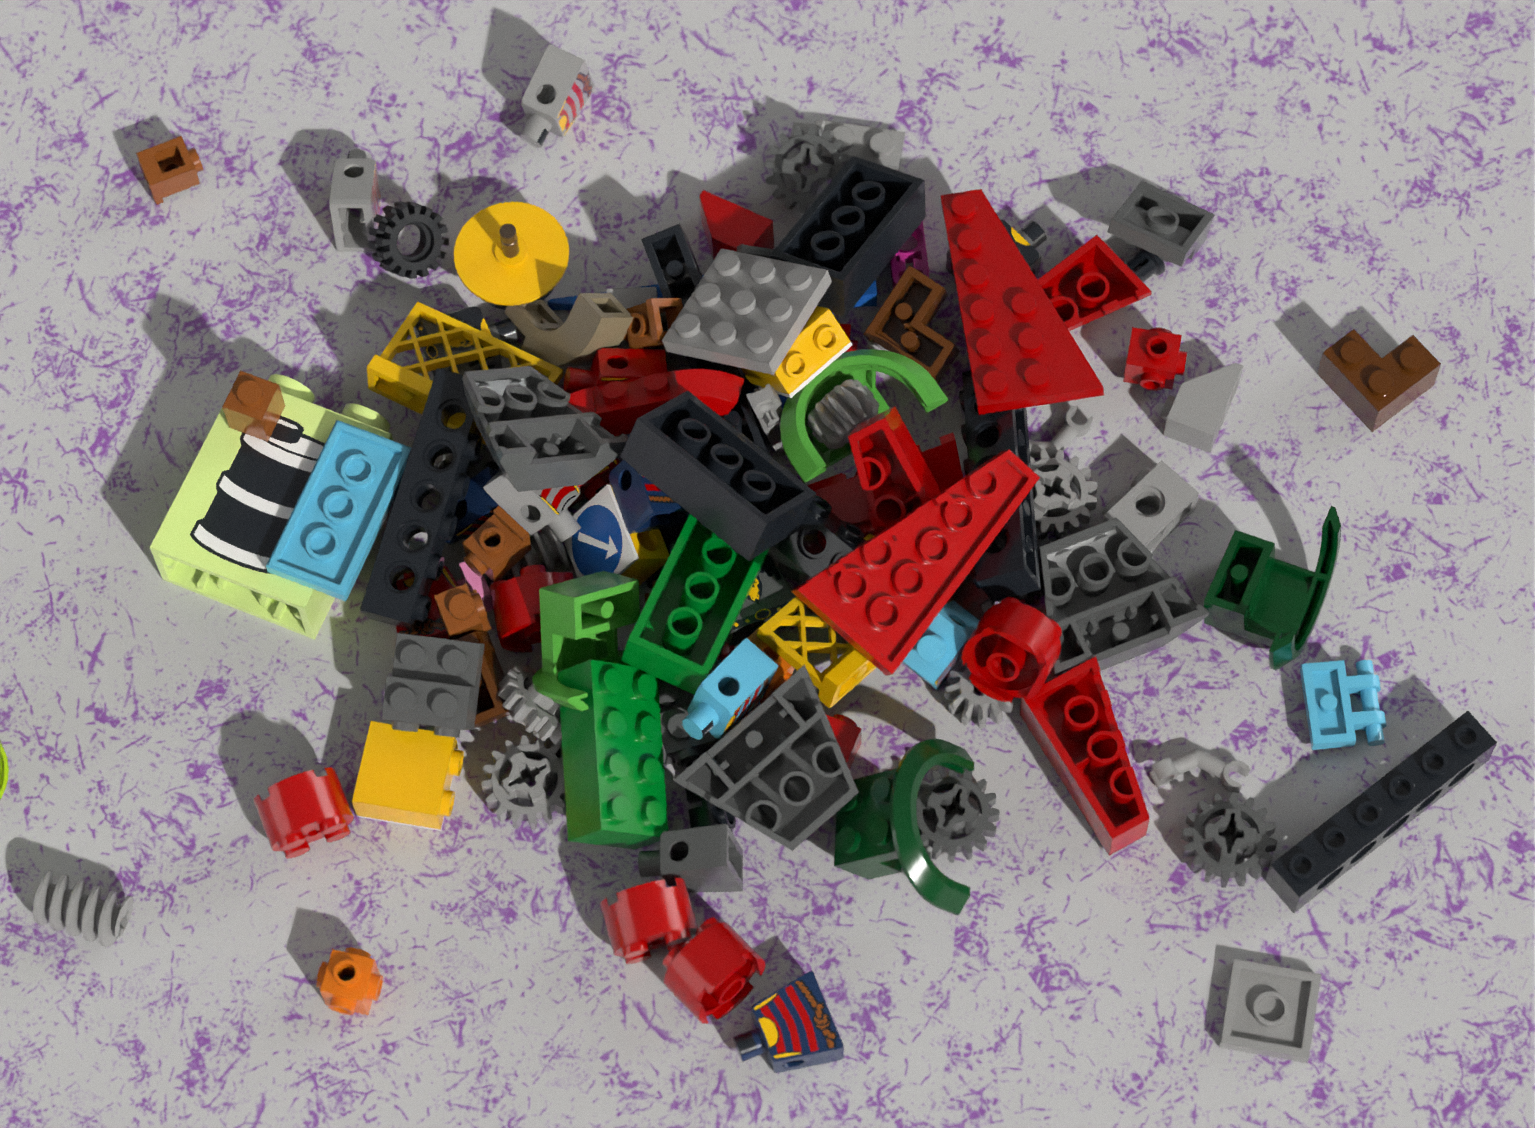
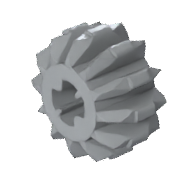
[807,379,879,449]
[944,659,1014,729]

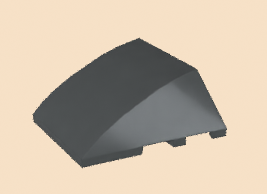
[462,366,629,492]
[1039,517,1209,676]
[673,665,859,851]

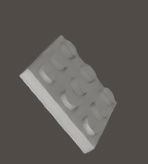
[662,249,832,375]

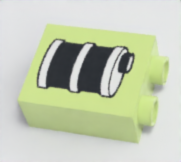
[150,374,393,640]

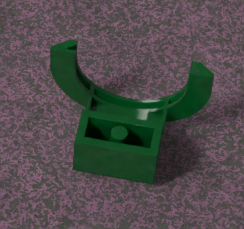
[1204,506,1341,670]
[834,739,974,915]

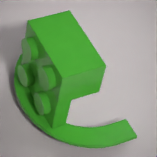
[780,349,948,483]
[532,571,640,711]

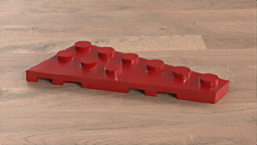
[940,189,1104,415]
[791,449,1040,676]

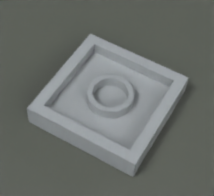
[1219,959,1321,1063]

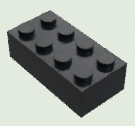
[770,155,926,317]
[620,391,816,561]

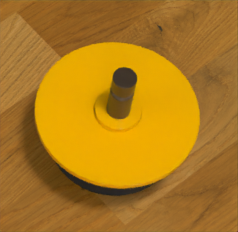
[454,202,569,310]

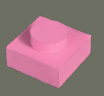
[456,561,493,612]

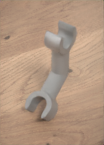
[1029,405,1093,458]
[1149,749,1250,793]

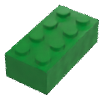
[621,514,770,695]
[558,659,668,850]

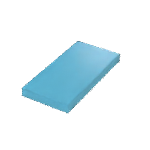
[266,420,411,601]

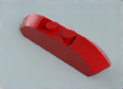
[568,368,744,436]

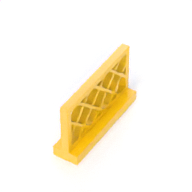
[367,301,563,445]
[756,533,877,709]

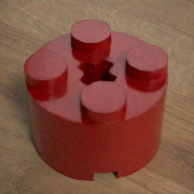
[489,565,574,653]
[962,597,1062,702]
[253,767,354,859]
[600,878,698,964]
[662,917,765,1024]

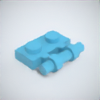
[1300,660,1387,750]

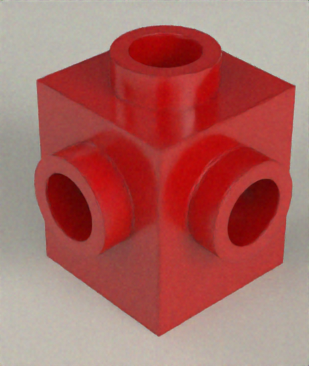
[1123,327,1187,391]

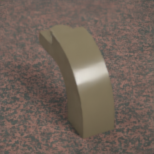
[504,293,634,366]

